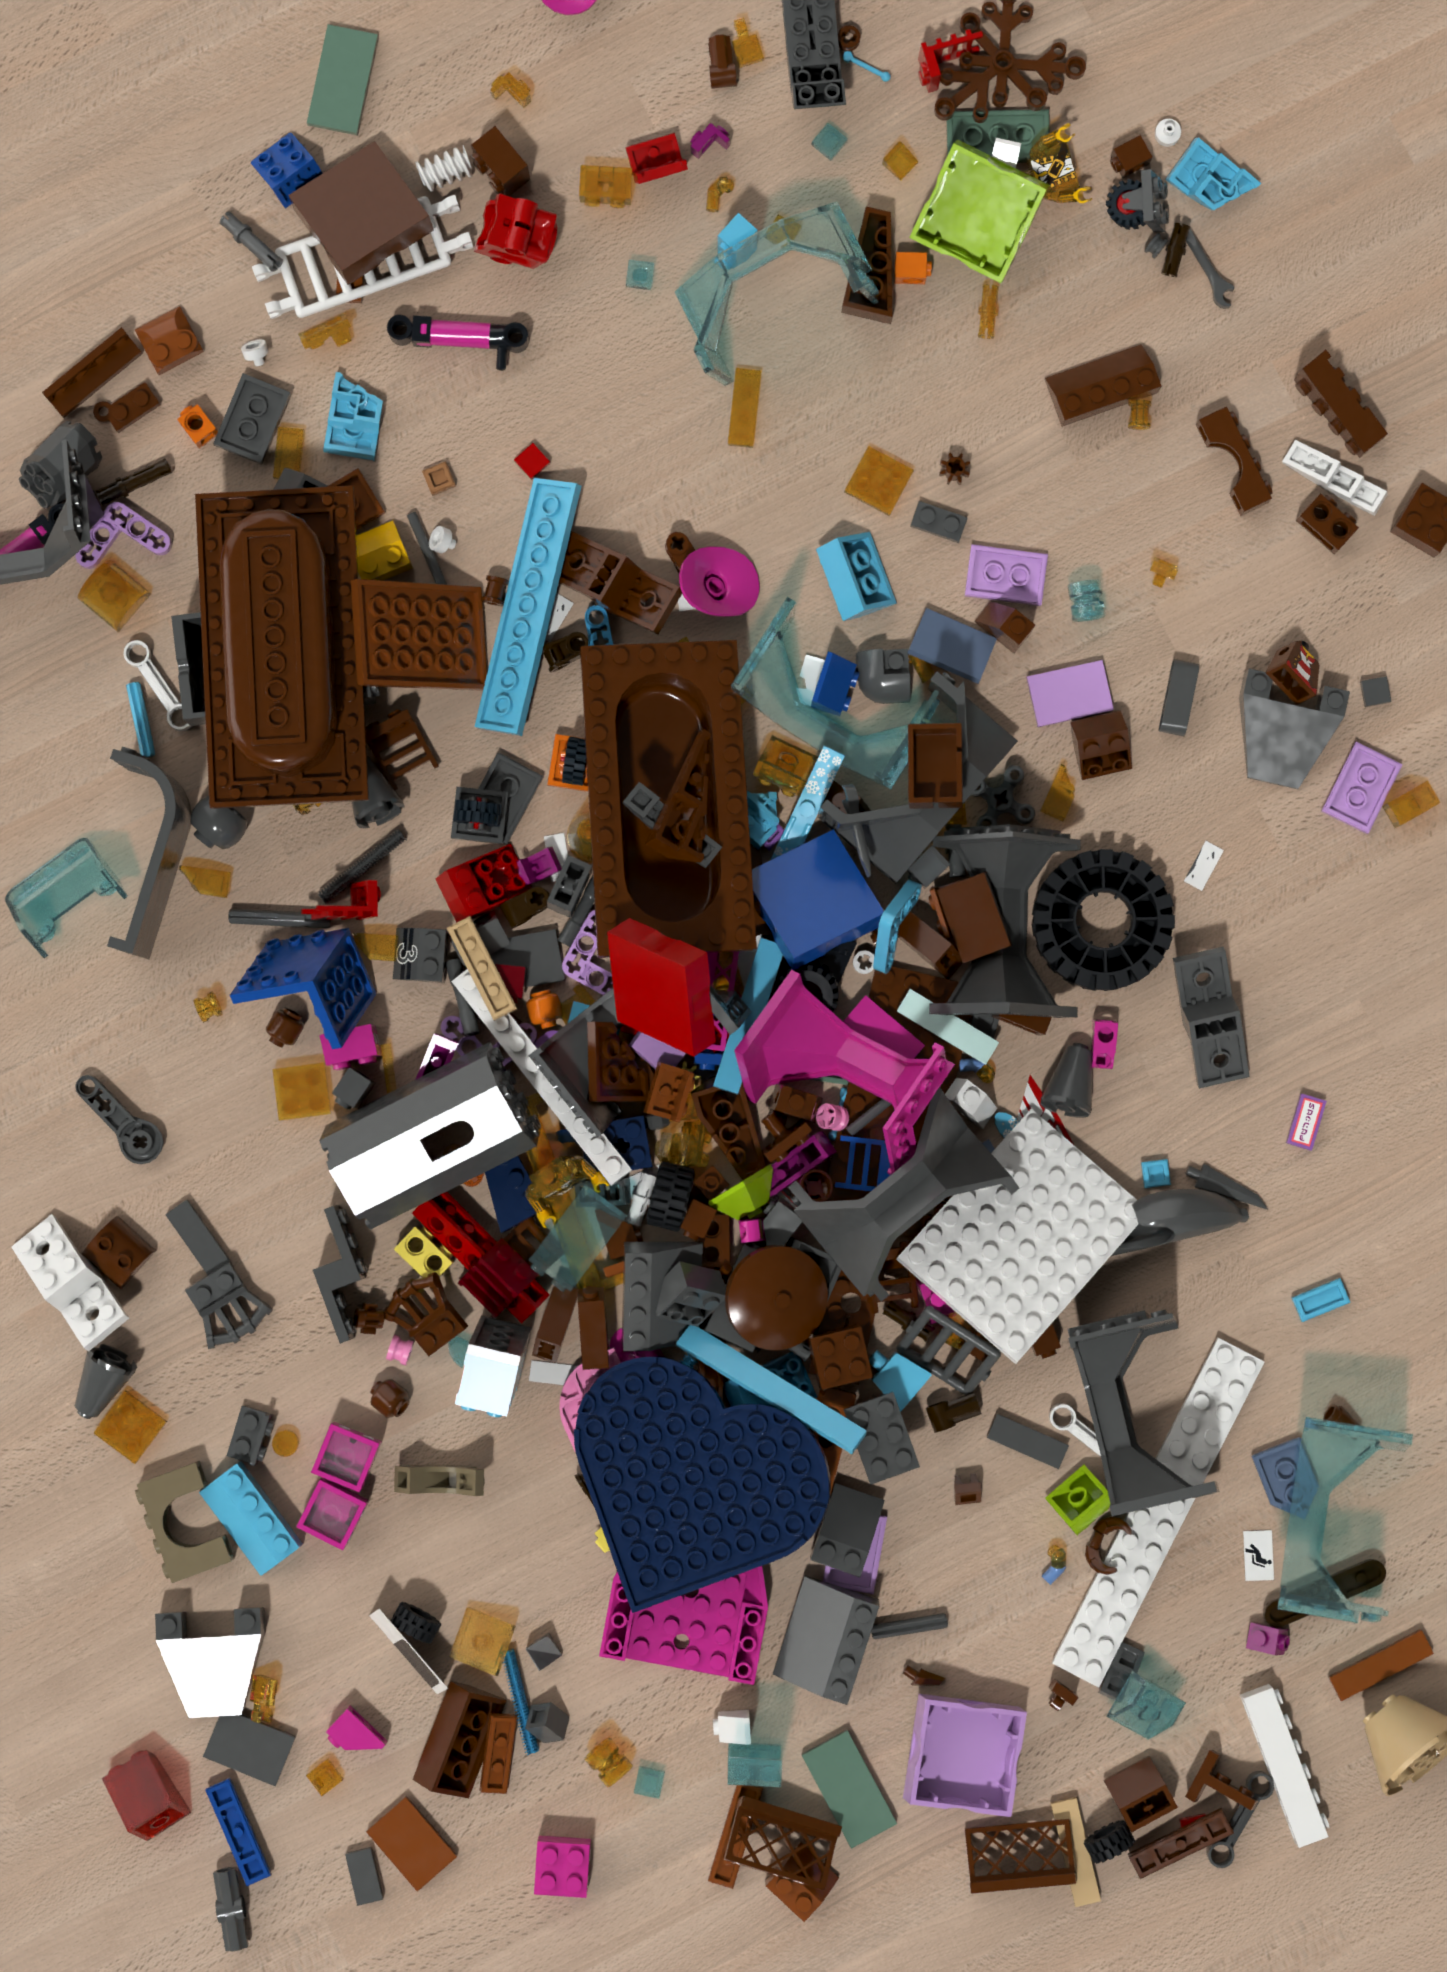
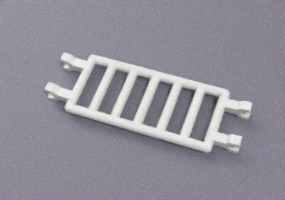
[252,195,474,319]

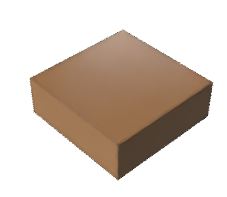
[422,461,456,496]

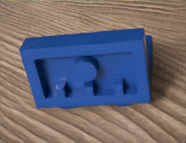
[251,133,323,209]

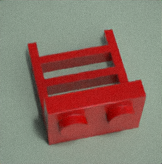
[918,29,983,93]
[625,133,688,184]
[301,880,381,920]

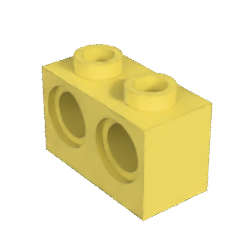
[394,1226,454,1278]

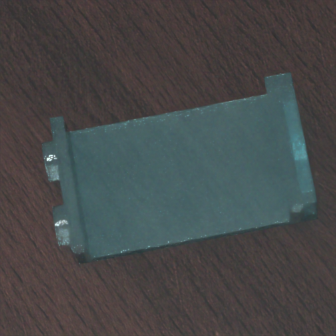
[529,1184,628,1292]
[727,1743,782,1787]

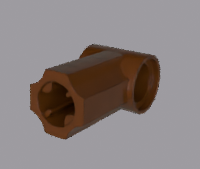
[708,34,737,89]

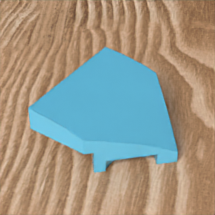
[747,791,779,850]

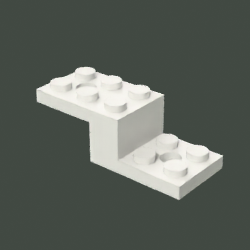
[12,1214,129,1351]

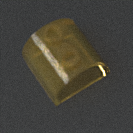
[78,560,151,633]
[753,735,818,797]

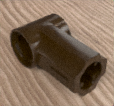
[926,1393,982,1433]

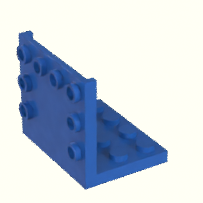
[230,928,376,1049]

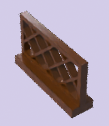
[724,1796,842,1890]
[965,1819,1077,1894]

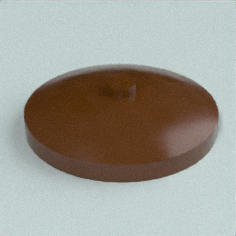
[725,1245,828,1350]

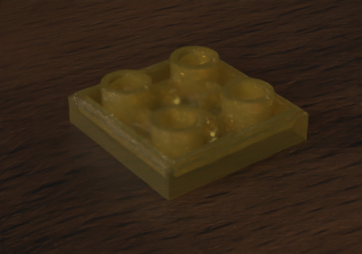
[844,446,914,516]
[94,1391,167,1464]

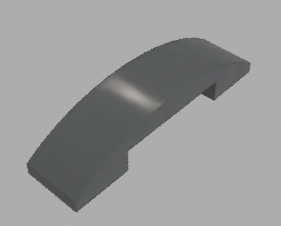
[623,782,722,868]

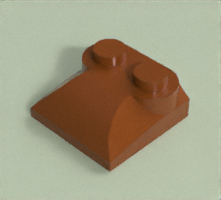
[135,306,204,375]

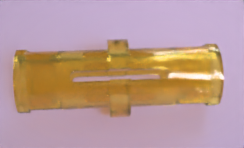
[978,284,999,339]

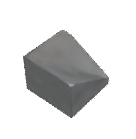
[526,1633,562,1671]

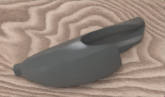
[1111,1189,1249,1256]

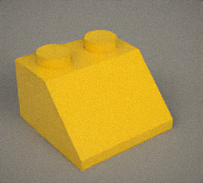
[356,521,413,581]

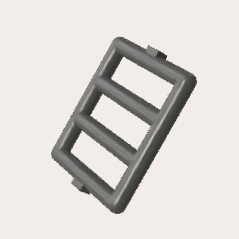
[896,1306,1001,1395]

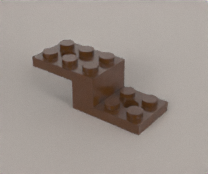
[559,531,682,635]

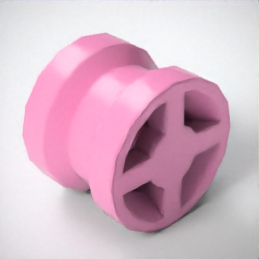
[816,1103,849,1131]
[386,1335,414,1366]

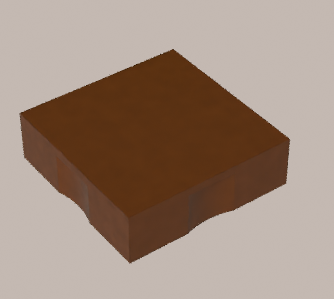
[288,141,434,285]

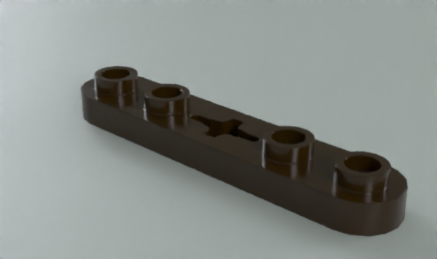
[1263,1559,1386,1628]

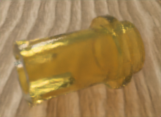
[908,655,935,684]

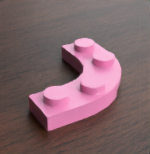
[559,1347,621,1452]

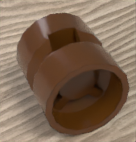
[791,1170,833,1202]

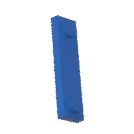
[205,1778,272,1886]

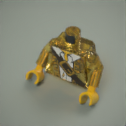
[1022,123,1092,203]
[525,1156,609,1228]

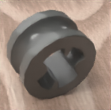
[1144,232,1169,259]

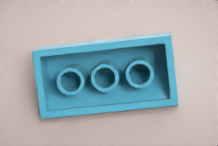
[199,1461,303,1576]

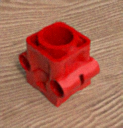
[474,193,558,269]

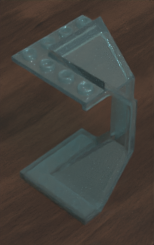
[675,201,879,386]
[731,597,940,789]
[1278,1417,1413,1624]

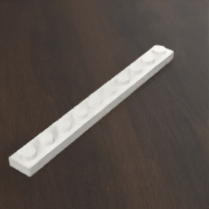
[451,969,632,1186]

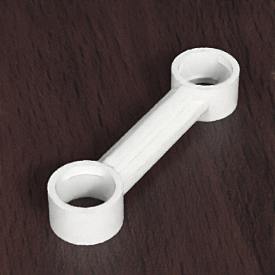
[124,640,192,731]
[1049,1403,1101,1457]

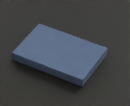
[907,608,997,684]

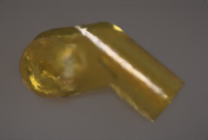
[706,177,734,212]

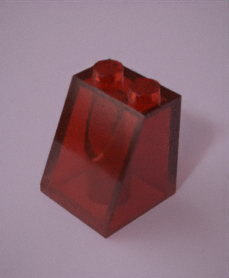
[102,1750,191,1841]

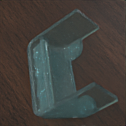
[5,838,128,958]

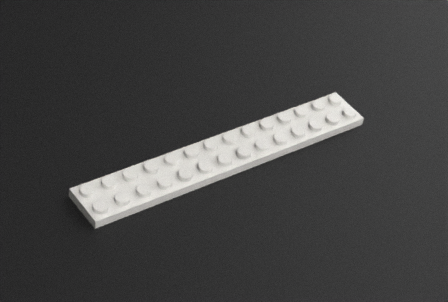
[1052,1337,1265,1688]

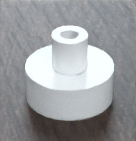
[1154,119,1181,147]
[241,339,269,366]
[429,526,456,554]

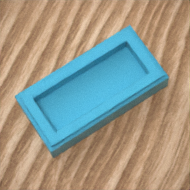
[1291,1278,1350,1322]

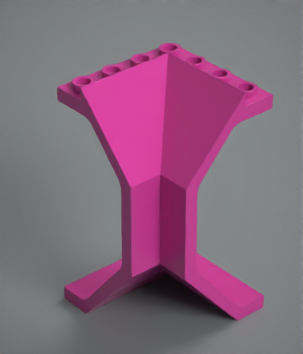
[734,970,955,1175]

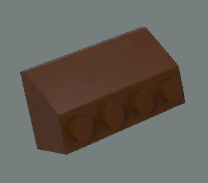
[1044,344,1162,427]
[412,1681,507,1799]

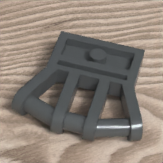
[185,1262,273,1349]

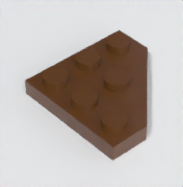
[587,1022,649,1102]

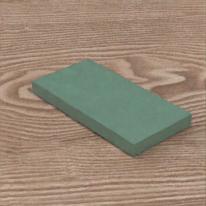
[307,24,378,136]
[946,109,1050,163]
[802,1729,897,1849]

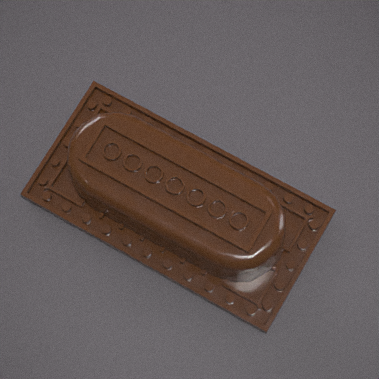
[195,485,369,809]
[580,640,757,958]

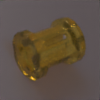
[1128,400,1152,430]

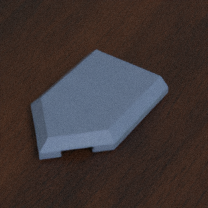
[1251,1437,1319,1520]

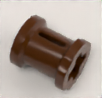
[481,575,509,607]

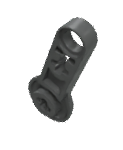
[75,1075,163,1164]

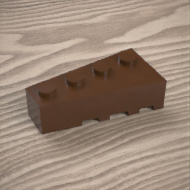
[841,206,893,324]
[1294,349,1388,458]

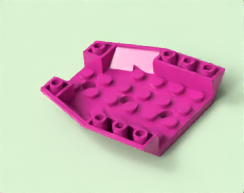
[599,1566,768,1685]

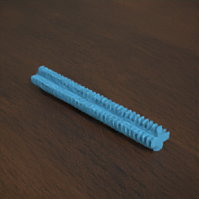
[500,1649,539,1755]

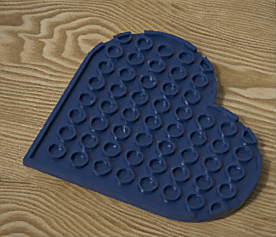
[574,1357,831,1613]

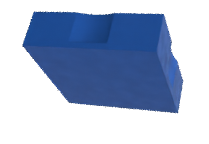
[752,829,884,970]

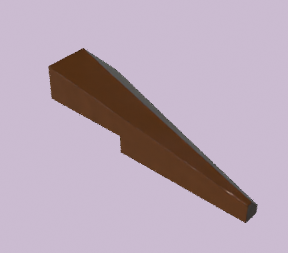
[646,729,711,863]

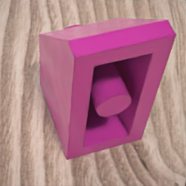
[326,1705,388,1750]

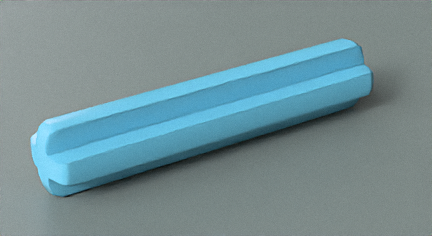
[126,682,155,758]

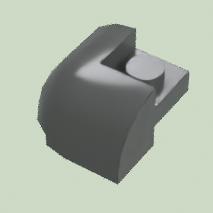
[856,649,911,704]

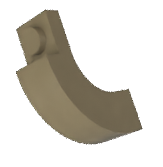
[394,1465,485,1496]

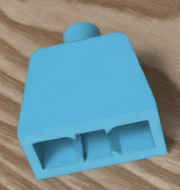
[869,1350,932,1412]

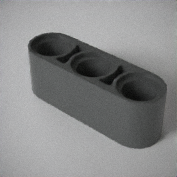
[1159,659,1200,737]

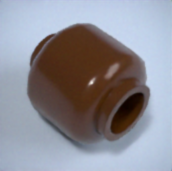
[266,1007,304,1048]
[370,1379,410,1418]

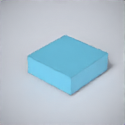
[1141,1159,1171,1188]

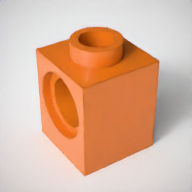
[894,252,932,285]
[177,404,218,449]

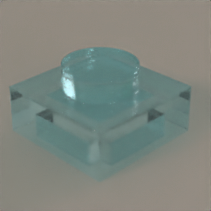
[811,123,848,161]
[626,260,654,290]
[634,1766,665,1799]

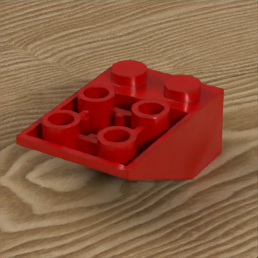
[435,843,532,923]

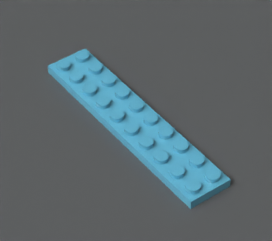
[474,478,582,736]

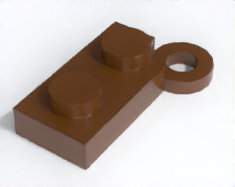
[93,382,161,433]

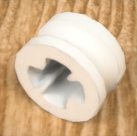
[853,950,874,974]

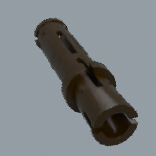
[95,458,172,506]

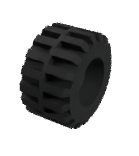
[773,960,839,1012]
[646,1161,695,1232]

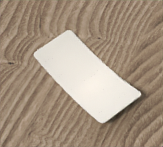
[792,655,825,706]

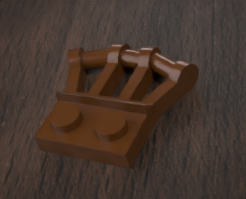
[383,1272,468,1356]

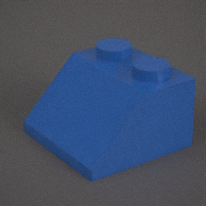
[811,651,859,717]

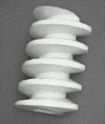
[415,145,472,192]

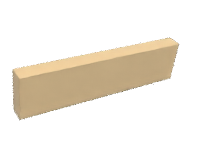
[447,916,517,1021]
[1050,1797,1101,1907]

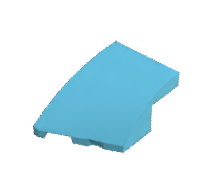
[1165,137,1261,210]
[323,372,383,461]

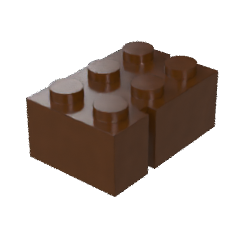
[908,723,963,809]

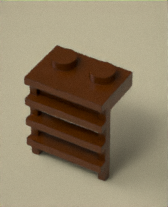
[366,708,439,791]
[867,1241,919,1314]

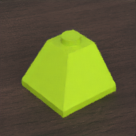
[708,1164,773,1220]

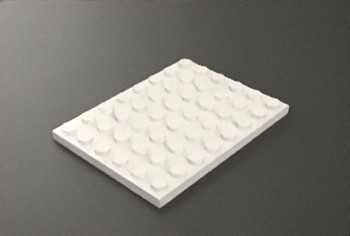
[896,1109,1138,1364]

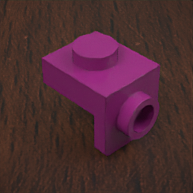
[690,123,730,160]
[517,847,562,885]
[1246,1622,1290,1655]

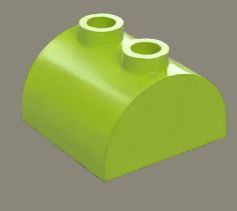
[1045,1464,1110,1535]

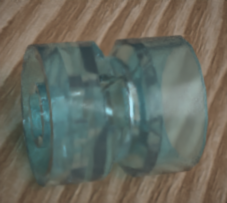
[1067,580,1106,622]

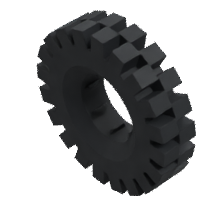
[1031,849,1175,991]

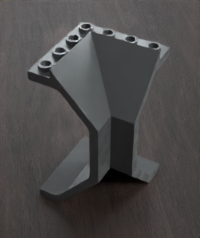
[0,439,104,585]
[818,671,1018,884]
[929,824,1081,1018]
[528,984,752,1137]
[788,1087,1019,1302]
[1068,1310,1220,1516]

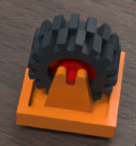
[547,734,588,792]

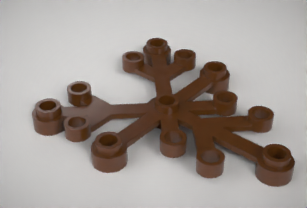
[934,0,1086,123]

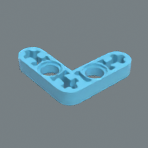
[873,880,922,974]

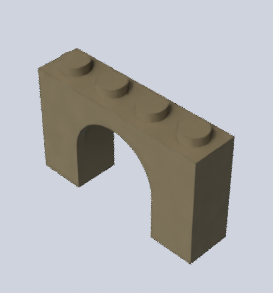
[135,1461,235,1583]

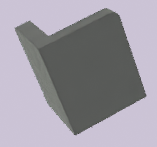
[525,1702,569,1743]

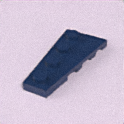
[485,1156,546,1234]

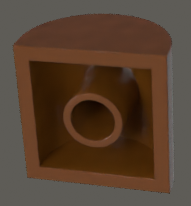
[82,1216,156,1290]

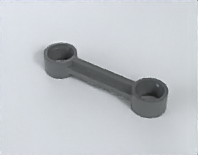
[1206,1771,1274,1868]

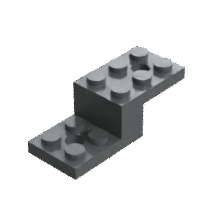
[1172,946,1250,1089]
[313,1205,368,1344]

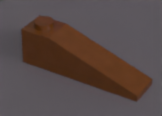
[691,1076,766,1180]

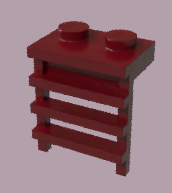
[458,1238,539,1318]

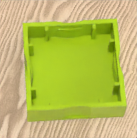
[909,140,1050,283]

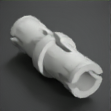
[626,1172,656,1226]

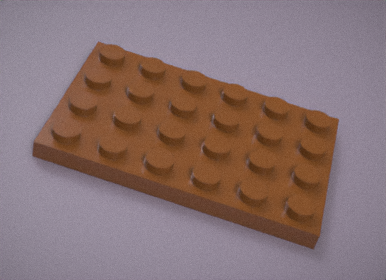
[351,579,487,691]

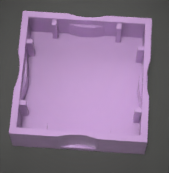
[903,1694,1027,1817]

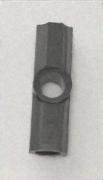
[213,1867,249,1952]

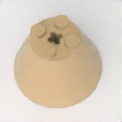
[1363,1694,1447,1796]

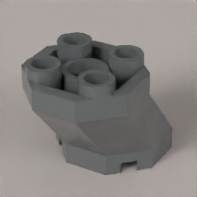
[19,421,102,508]

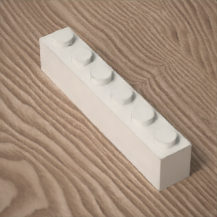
[1240,1684,1330,1848]

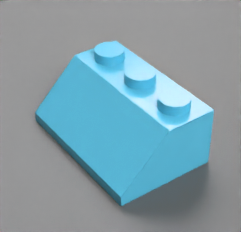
[816,532,897,621]

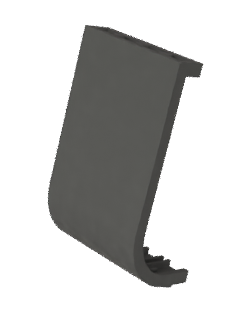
[107,747,191,960]

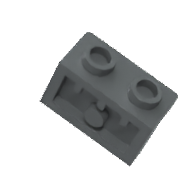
[227,1405,275,1466]

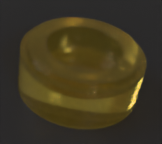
[272,1430,299,1457]

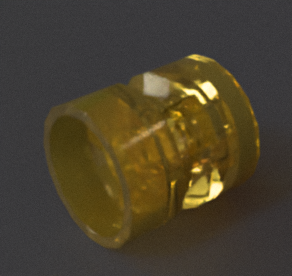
[584,1737,633,1788]

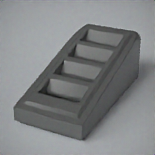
[574,1178,631,1208]

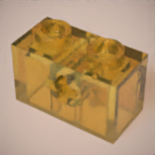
[579,165,633,208]

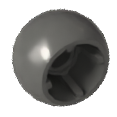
[190,795,247,850]

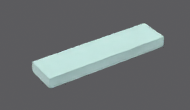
[897,989,999,1065]

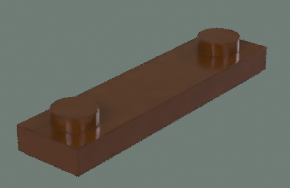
[1128,1808,1234,1879]

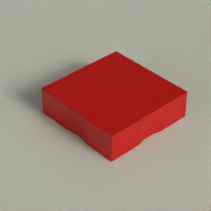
[607,918,716,1057]

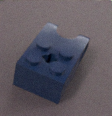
[555,1116,653,1182]

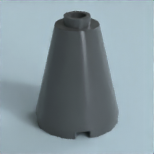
[352,756,405,828]
[1040,1043,1092,1118]
[74,1344,137,1419]

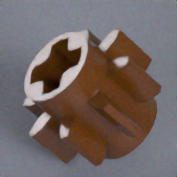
[939,453,970,485]
[354,1303,384,1334]

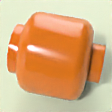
[526,990,563,1029]

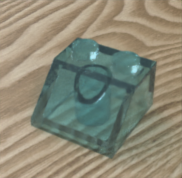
[1107,1671,1186,1740]

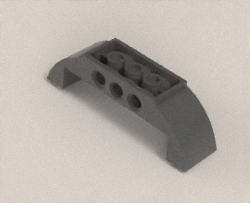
[782,0,846,110]

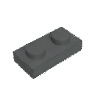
[910,501,967,544]

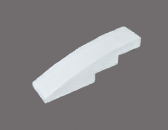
[1282,440,1388,516]

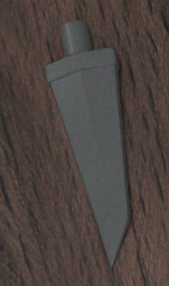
[1185,1164,1268,1210]

